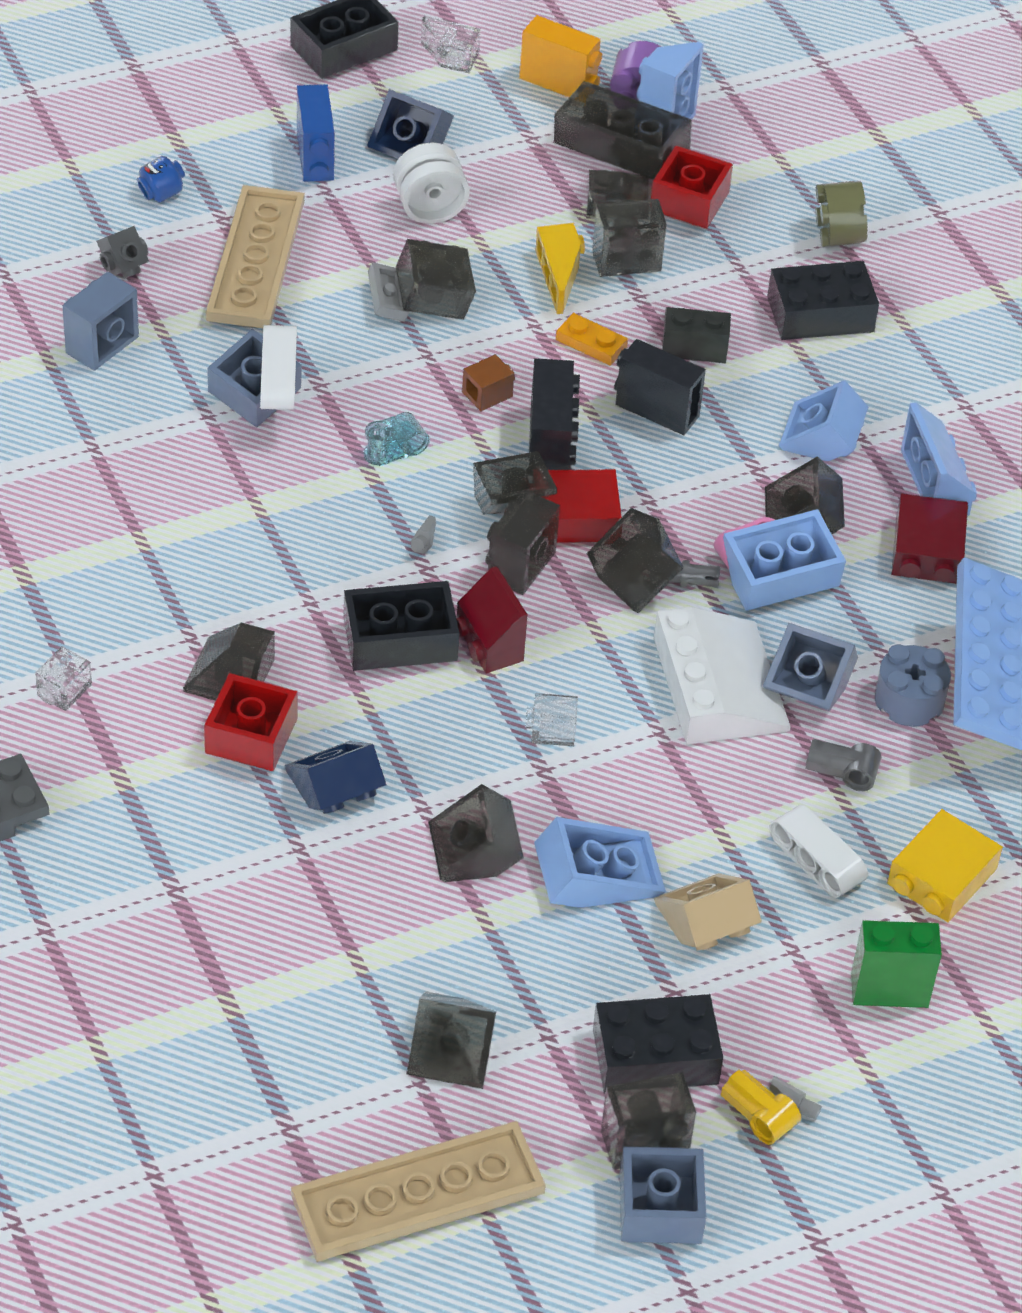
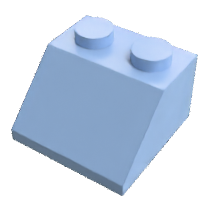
[779,380,869,462]

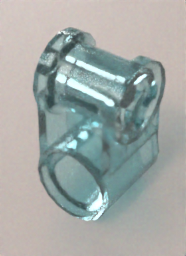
[364,412,430,466]

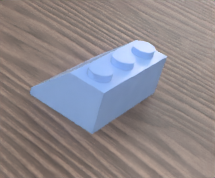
[634,42,704,148]
[901,402,977,516]
[723,509,846,611]

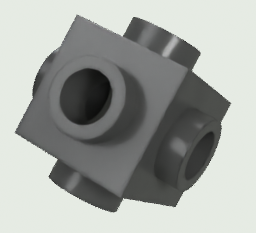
[96,226,150,279]

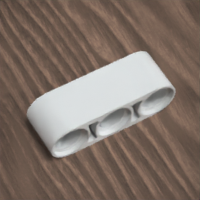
[260,325,297,410]
[769,804,868,898]

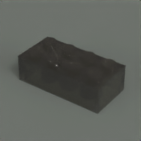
[554,81,692,180]

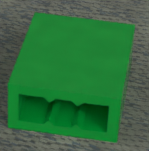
[851,920,942,1008]

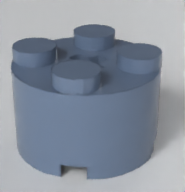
[875,644,951,727]

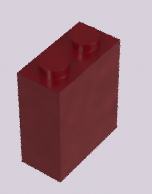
[891,493,968,584]

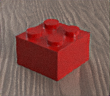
[649,145,733,229]
[204,673,298,772]

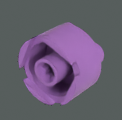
[610,41,661,108]

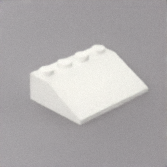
[654,607,791,745]

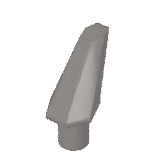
[410,515,436,554]
[769,1076,822,1120]

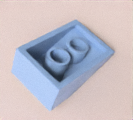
[534,817,666,908]

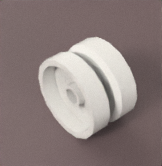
[393,142,470,224]

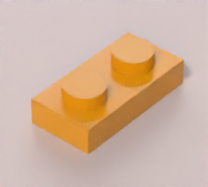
[556,313,628,366]

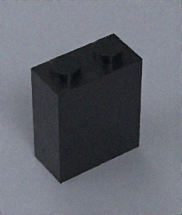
[614,338,706,435]

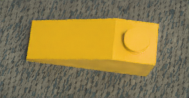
[535,223,585,314]

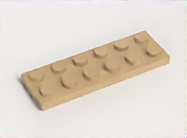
[206,185,305,329]
[291,1121,546,1262]

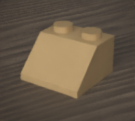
[654,873,762,950]

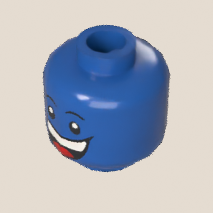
[136,156,185,202]

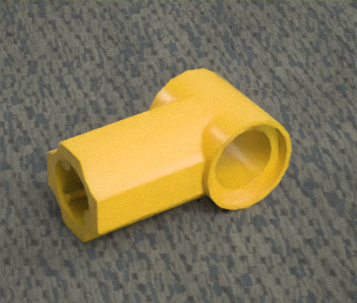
[721,1070,801,1145]

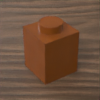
[462,354,515,412]

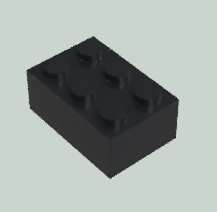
[290,0,399,79]
[767,261,879,340]
[528,358,580,477]
[343,581,459,671]
[593,994,723,1094]

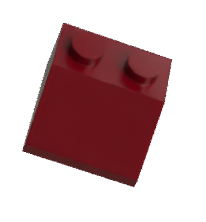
[456,566,528,674]

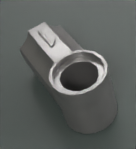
[805,739,882,791]

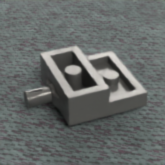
[0,753,50,841]

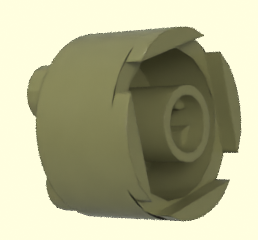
[815,181,868,247]

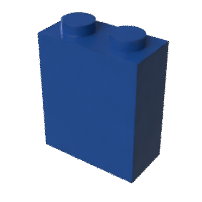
[297,84,335,182]

